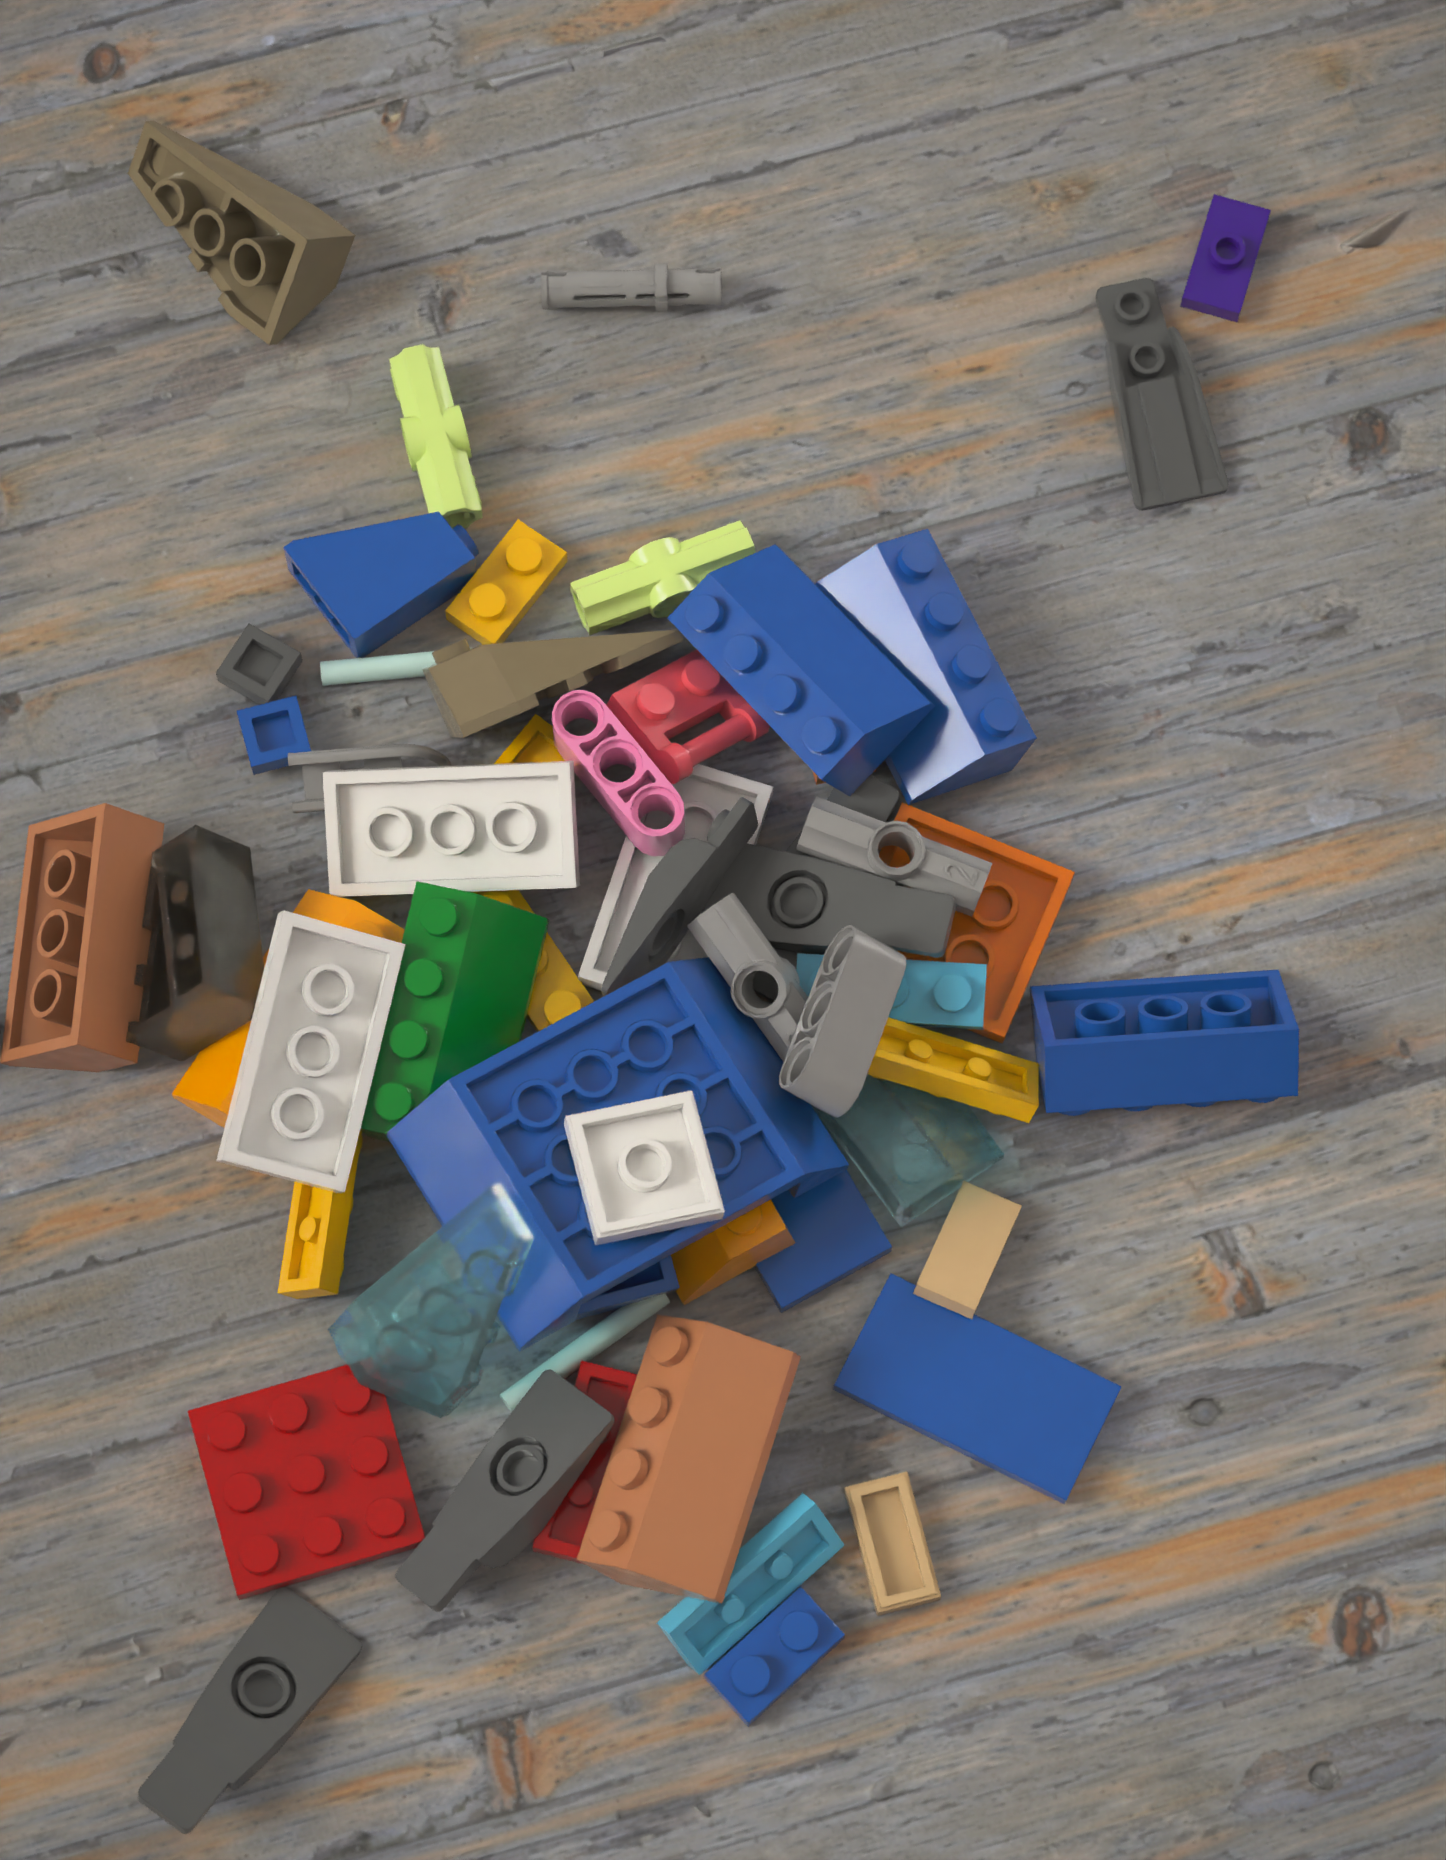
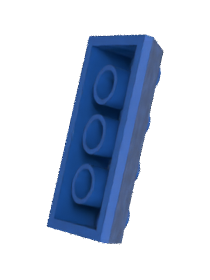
[815,529,1037,805]
[667,544,935,796]
[1030,969,1299,1116]

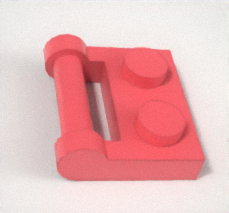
[606,649,770,784]

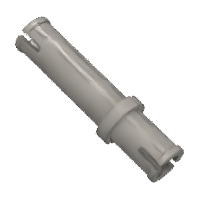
[541,263,722,311]

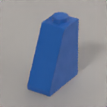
[283,512,479,658]

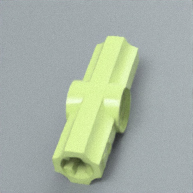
[389,344,483,528]
[570,520,756,635]

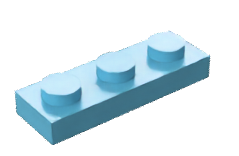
[796,953,987,1030]
[657,1493,845,1675]

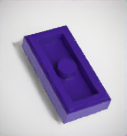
[1180,194,1271,322]

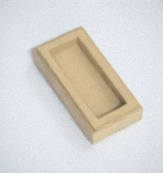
[913,1181,1022,1319]
[844,1472,941,1616]

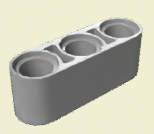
[779,925,906,1117]

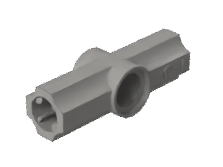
[796,796,992,917]
[687,893,808,1062]

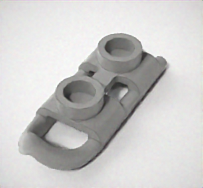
[288,744,452,813]

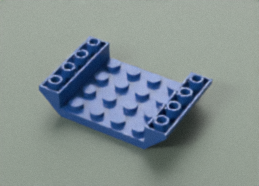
[387,957,849,1352]

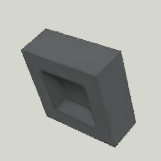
[216,623,303,705]

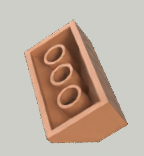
[0,803,164,1072]
[577,1314,801,1604]

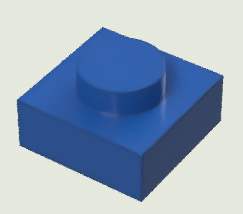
[237,695,311,775]

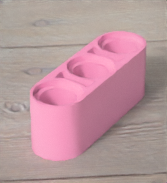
[552,690,685,856]

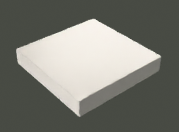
[564,1091,725,1245]

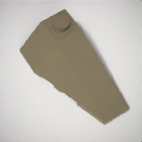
[128,120,355,345]
[422,630,683,738]

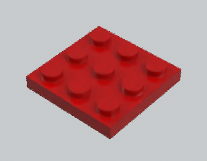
[188,1357,425,1600]

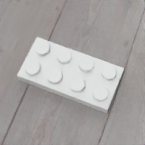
[323,761,580,897]
[578,764,773,990]
[216,910,405,1193]

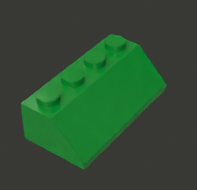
[360,881,549,1142]

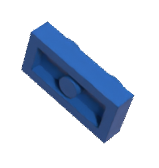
[704,1586,845,1726]

